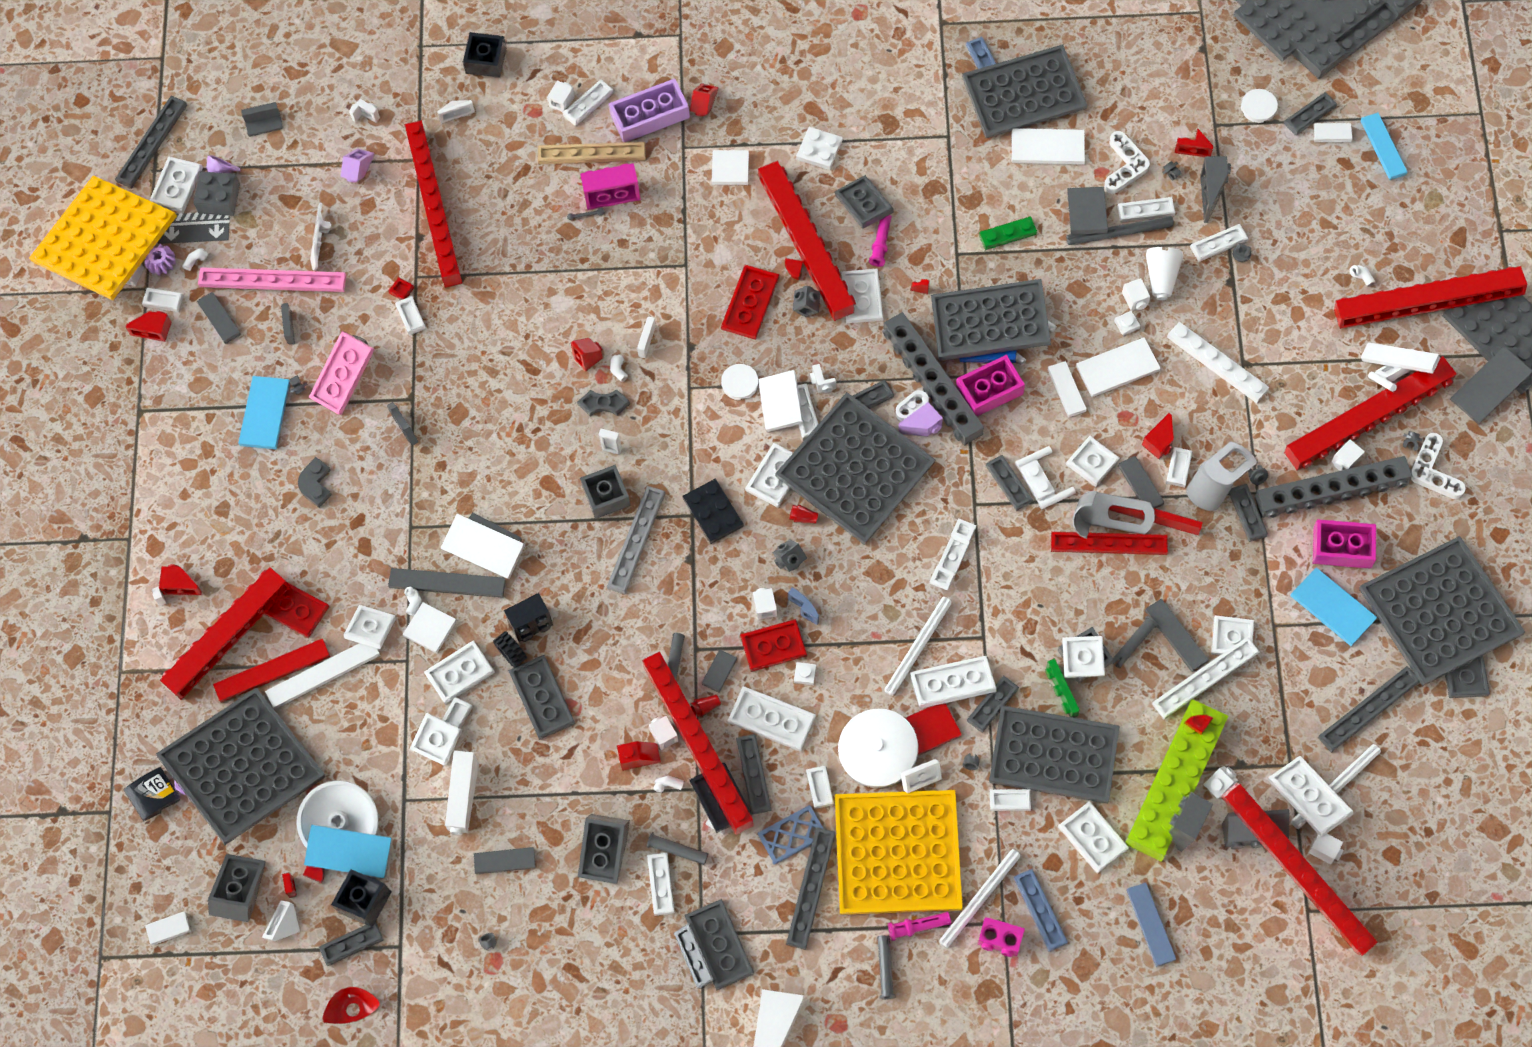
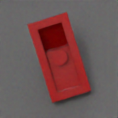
[1174,128,1213,157]

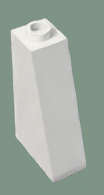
[445,751,479,835]
[754,989,804,1047]

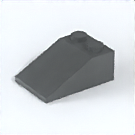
[1200,156,1231,223]
[1169,792,1213,852]
[578,814,630,884]
[208,854,266,922]

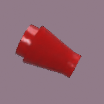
[789,504,818,524]
[690,694,721,717]

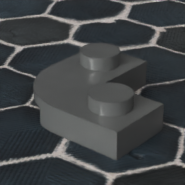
[298,457,332,508]

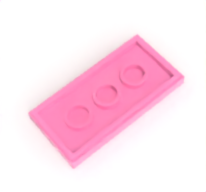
[309,331,375,415]

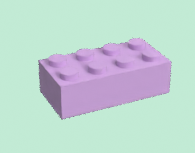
[609,79,690,143]

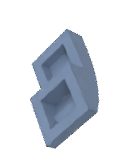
[788,587,819,625]

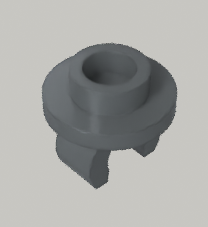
[1162,161,1182,181]
[1233,243,1251,262]
[289,375,308,395]
[1403,431,1423,451]
[1248,465,1269,485]

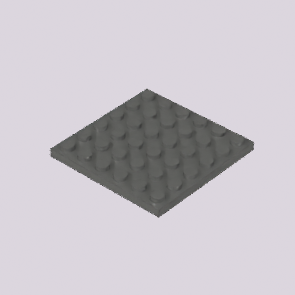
[775,392,936,545]
[1359,536,1525,686]
[156,688,325,845]

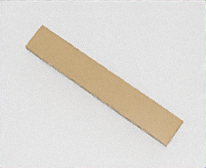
[538,142,646,164]

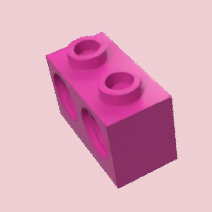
[977,917,1025,957]

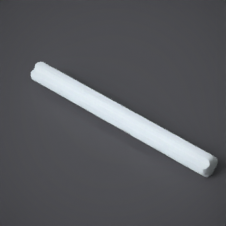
[885,597,951,696]
[1291,744,1381,829]
[940,849,1020,948]

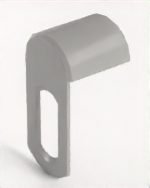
[1186,442,1257,511]
[1073,491,1155,539]

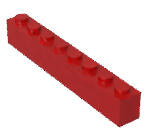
[160,567,290,700]

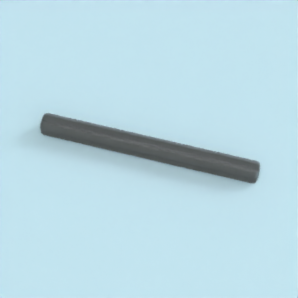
[1066,216,1174,245]

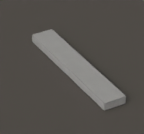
[607,486,665,595]

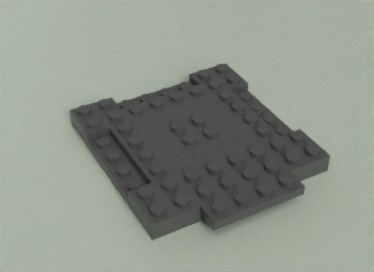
[1233,0,1422,79]

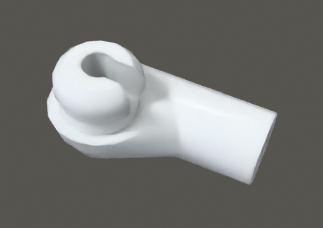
[183,248,208,271]
[1350,265,1375,287]
[610,355,628,382]
[404,587,422,616]
[654,775,684,792]

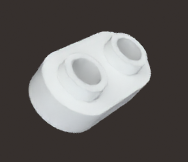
[896,390,929,421]

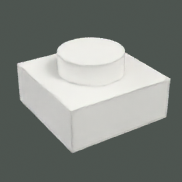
[1114,311,1140,336]
[794,662,816,685]

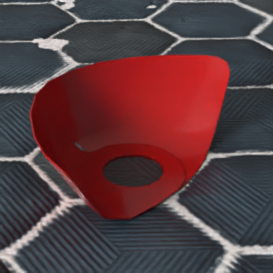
[322,987,380,1024]

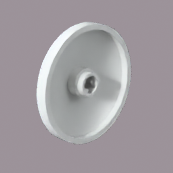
[838,709,918,788]
[297,781,379,848]

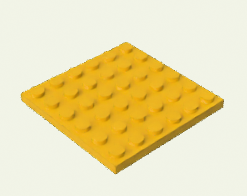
[29,175,177,300]
[835,790,962,915]

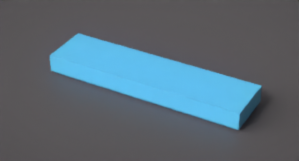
[1360,113,1407,180]

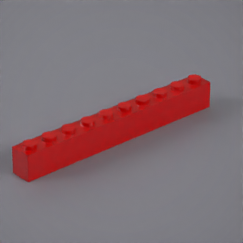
[404,120,463,288]
[758,161,856,321]
[1334,266,1528,329]
[1284,356,1457,471]
[642,651,754,835]
[1220,783,1378,956]

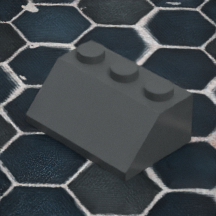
[1222,809,1290,850]

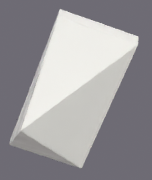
[437,100,475,123]
[263,901,300,941]

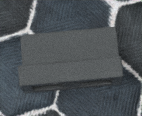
[241,102,283,137]

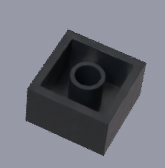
[463,32,507,78]
[504,593,553,642]
[331,869,392,928]

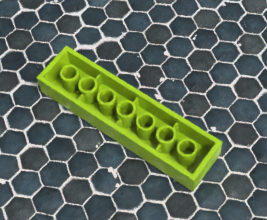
[1125,699,1228,862]

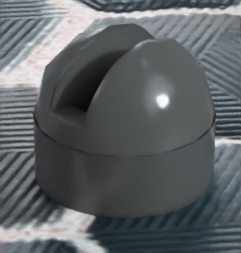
[963,753,979,770]
[479,933,497,951]

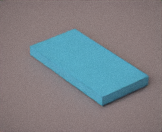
[238,376,290,450]
[1290,567,1377,646]
[304,825,392,878]

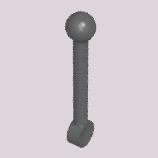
[567,208,605,220]

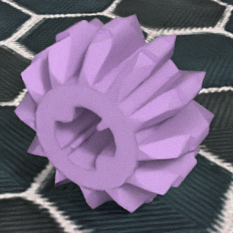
[144,244,176,276]

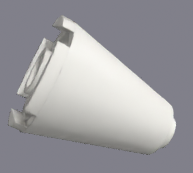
[1146,247,1183,300]

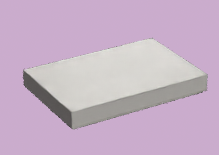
[149,156,203,213]
[841,269,883,324]
[758,370,803,432]
[745,443,793,508]
[424,640,495,704]
[1058,801,1129,873]

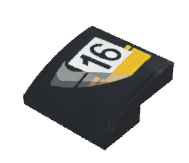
[124,767,180,822]

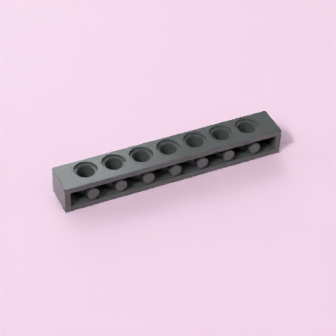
[882,312,984,446]
[1255,456,1412,518]

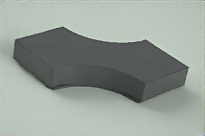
[577,390,630,416]
[387,402,418,445]

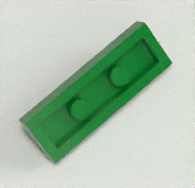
[979,216,1037,250]
[1045,658,1080,718]

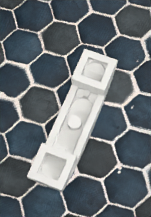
[929,518,976,590]

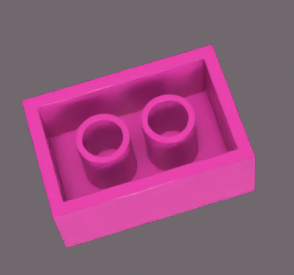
[580,163,641,210]
[956,355,1025,417]
[1312,519,1376,569]

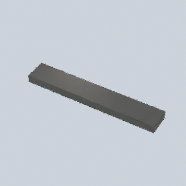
[115,95,187,189]
[388,568,506,598]
[1318,666,1420,752]
[786,827,836,950]

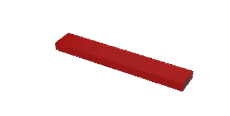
[1091,490,1203,536]
[1051,531,1168,555]
[213,638,330,703]

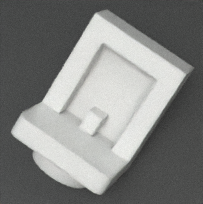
[350,99,380,123]
[810,364,836,393]
[1203,766,1238,799]

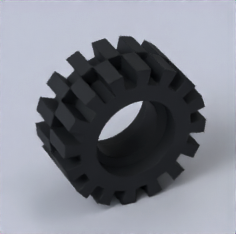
[493,631,527,668]

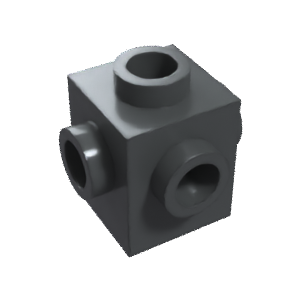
[793,286,821,317]
[772,539,807,572]

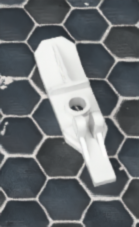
[310,202,331,271]

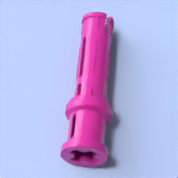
[869,215,892,267]
[888,911,951,941]

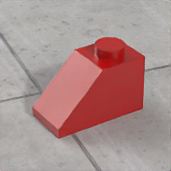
[690,83,719,116]
[126,311,172,342]
[570,338,603,371]
[1142,413,1174,459]
[159,564,202,595]
[617,741,661,771]

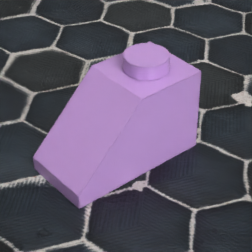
[340,148,374,182]
[898,402,943,436]

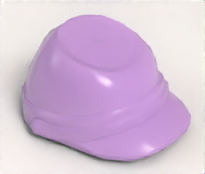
[207,155,241,174]

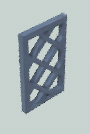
[757,805,824,865]

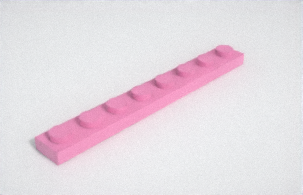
[198,268,346,292]

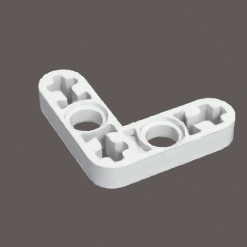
[1104,131,1150,194]
[1411,433,1465,499]

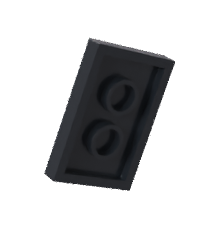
[682,478,744,544]
[689,762,752,834]

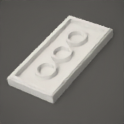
[1012,128,1085,164]
[1076,337,1161,397]
[441,514,525,579]
[910,656,996,709]
[728,686,816,752]
[1269,756,1353,837]

